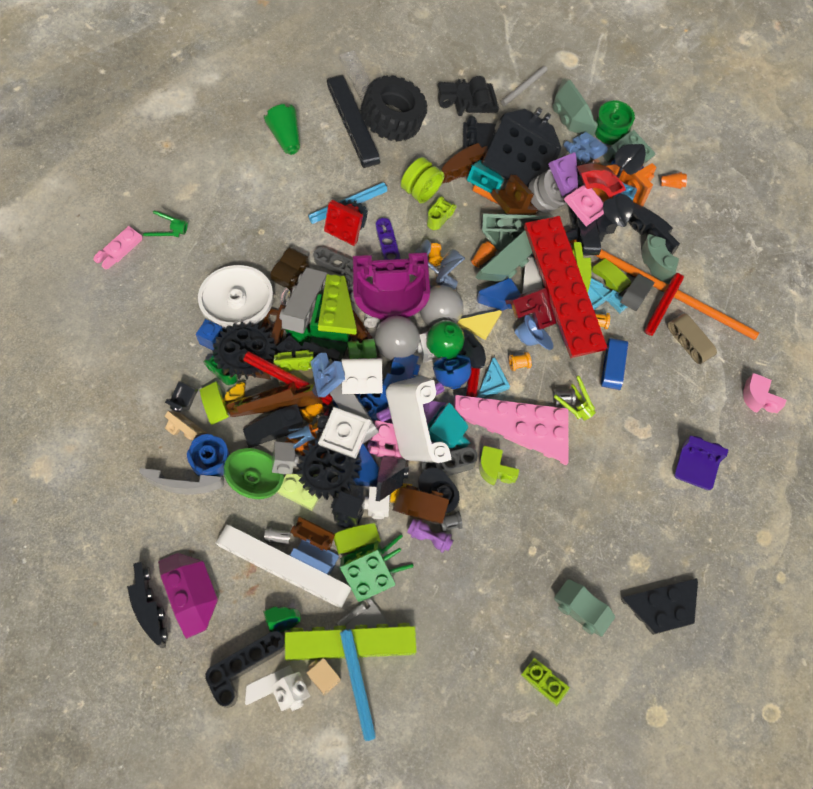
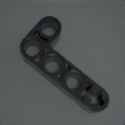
[205,631,285,708]

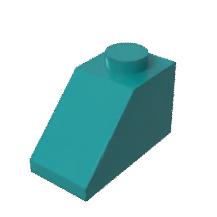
[467,160,504,194]

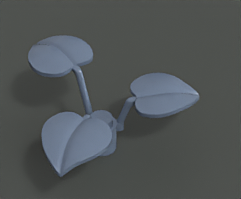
[415,239,465,290]

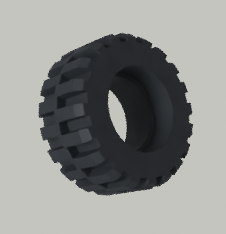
[360,75,428,142]

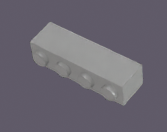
[279,268,327,334]

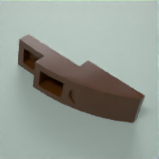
[441,143,488,184]

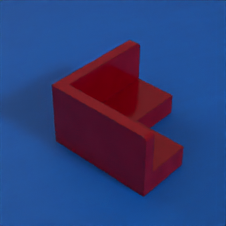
[505,288,557,330]

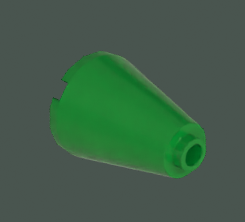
[263,104,300,155]

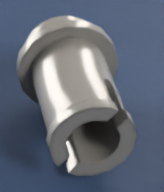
[264,527,291,544]

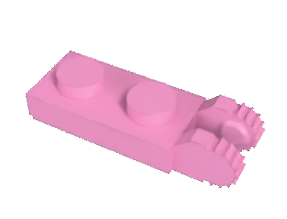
[94,226,143,270]

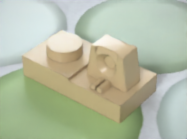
[165,411,207,441]

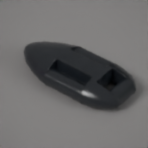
[458,328,486,369]

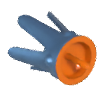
[288,424,318,448]

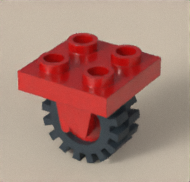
[324,200,368,246]

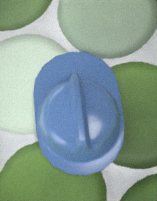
[515,315,554,350]

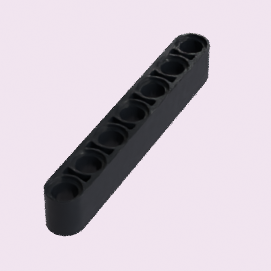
[326,74,380,169]
[568,159,601,256]

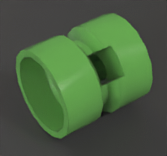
[347,338,377,359]

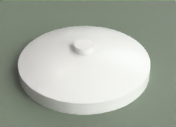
[198,265,273,329]

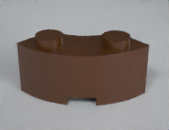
[392,485,449,524]

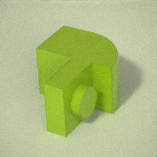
[479,446,520,485]

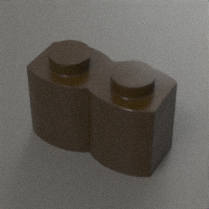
[270,247,310,290]

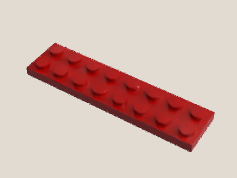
[524,216,608,359]

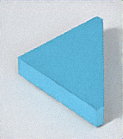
[477,358,510,399]

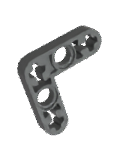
[313,247,353,295]

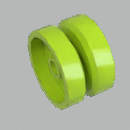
[401,157,444,203]

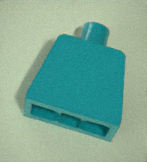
[427,403,470,449]

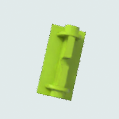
[274,350,314,372]

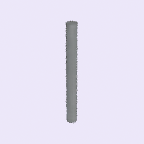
[501,66,548,106]

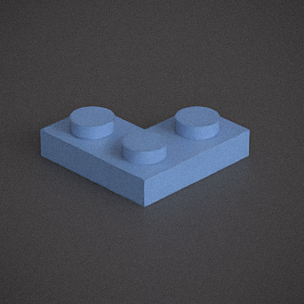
[310,353,345,397]

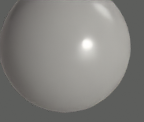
[420,285,464,327]
[375,316,420,361]

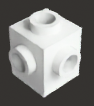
[271,672,310,711]

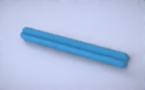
[308,182,387,224]
[340,629,376,741]

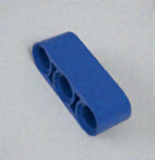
[601,337,628,390]

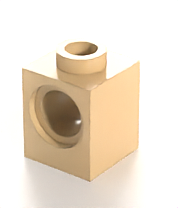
[307,658,341,696]

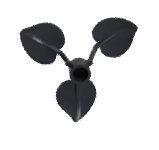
[577,144,646,227]

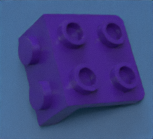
[674,435,729,491]

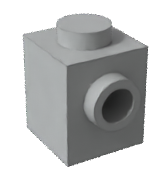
[272,442,298,474]

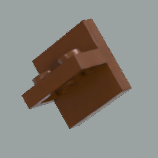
[491,175,538,215]

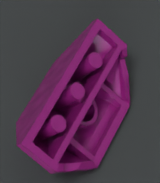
[158,553,218,639]

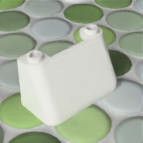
[386,376,451,463]

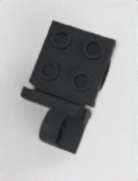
[438,76,499,116]

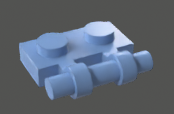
[564,132,608,163]

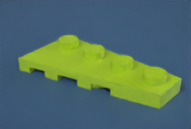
[318,274,357,335]

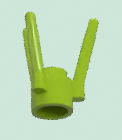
[554,376,596,421]

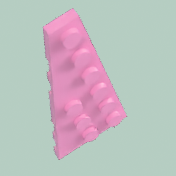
[454,395,568,465]

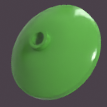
[223,448,284,499]

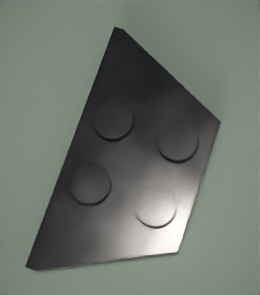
[621,578,698,635]

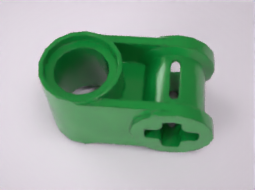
[203,356,238,385]

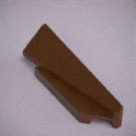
[225,382,323,417]

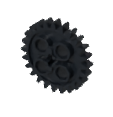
[212,322,276,380]
[297,439,362,500]

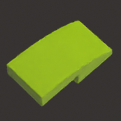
[592,259,632,293]
[199,382,229,425]
[334,523,381,554]
[521,658,570,706]

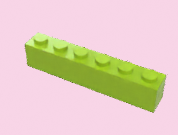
[285,623,416,661]

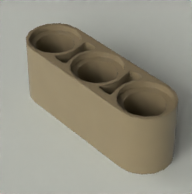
[668,313,717,364]

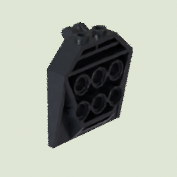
[482,107,562,188]

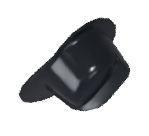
[418,468,460,513]

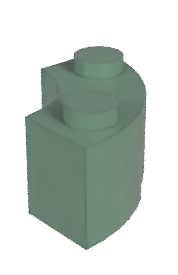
[642,234,679,284]
[554,579,616,637]

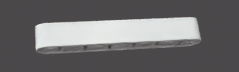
[216,525,351,608]

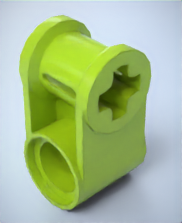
[427,196,456,230]

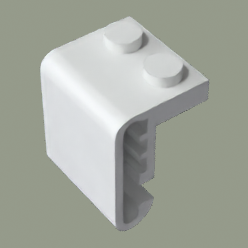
[342,358,382,394]

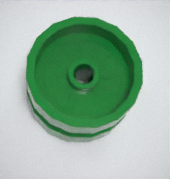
[595,100,635,145]

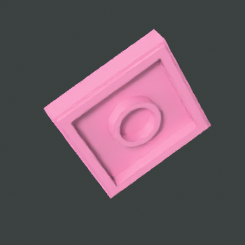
[564,185,604,226]

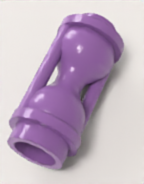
[407,518,454,553]

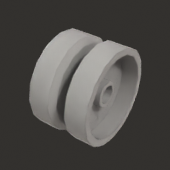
[529,169,570,213]

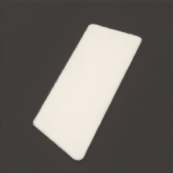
[245,665,294,705]

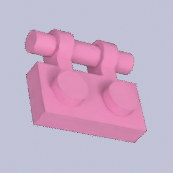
[369,420,407,461]

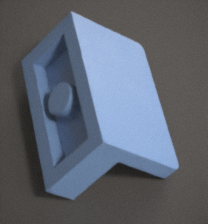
[290,540,339,576]

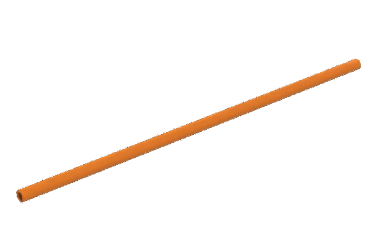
[472,185,759,340]

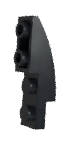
[628,203,680,255]
[127,562,168,648]

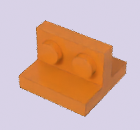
[619,163,657,206]

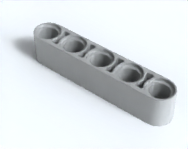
[329,359,380,444]

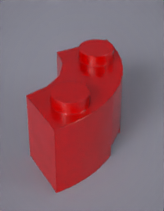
[577,164,626,197]

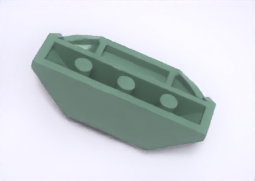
[553,78,598,137]
[482,214,554,250]
[475,231,532,282]

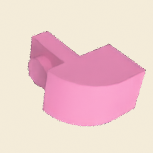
[743,373,786,413]

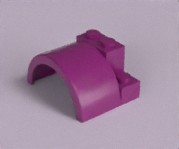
[353,253,430,320]

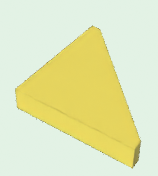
[457,310,502,340]

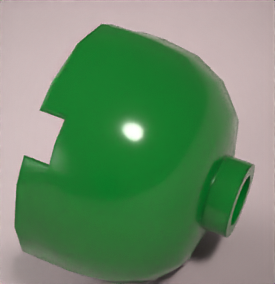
[426,320,465,359]

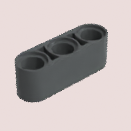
[620,274,655,311]
[421,447,478,476]

